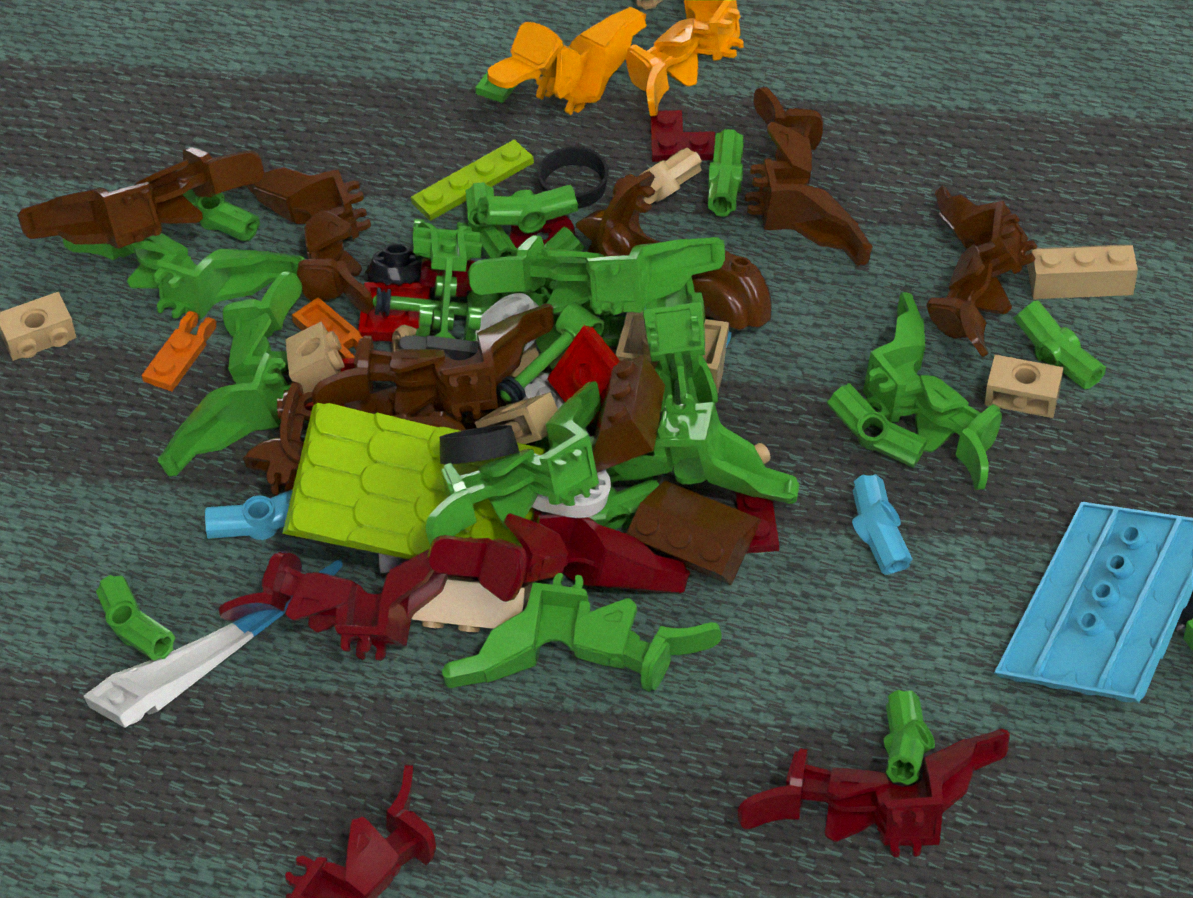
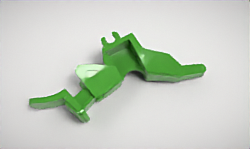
[63,233,305,320]
[468,235,725,314]
[158,271,302,476]
[643,276,718,484]
[863,292,1002,490]
[426,381,601,545]
[534,393,799,504]
[442,573,722,692]

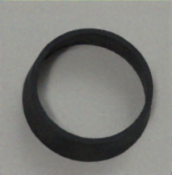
[538,146,609,209]
[440,425,519,464]

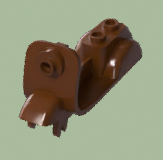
[576,171,772,329]
[243,381,467,496]

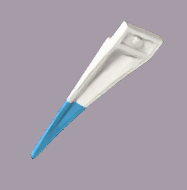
[83,559,343,728]

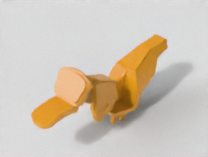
[626,0,744,116]
[487,6,647,115]

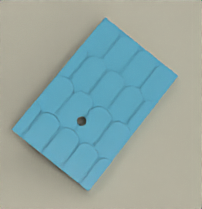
[994,502,1193,703]

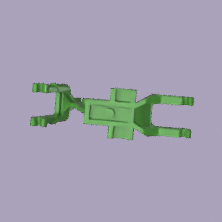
[412,219,482,341]

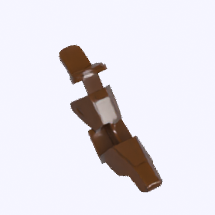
[745,86,873,266]
[17,147,264,249]
[245,167,374,314]
[926,185,1037,358]
[312,304,554,422]

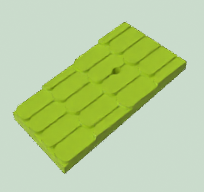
[282,403,545,559]

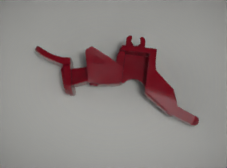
[428,511,690,602]
[218,537,472,661]
[737,729,1010,858]
[285,764,436,898]

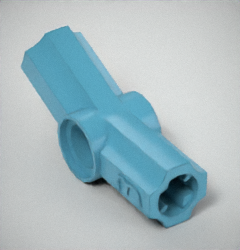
[852,474,913,575]
[205,489,293,540]

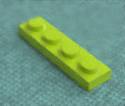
[411,139,534,221]

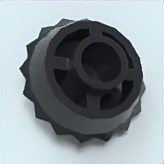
[365,244,423,286]

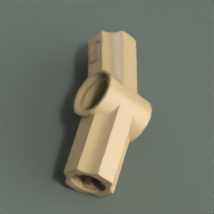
[612,147,702,204]

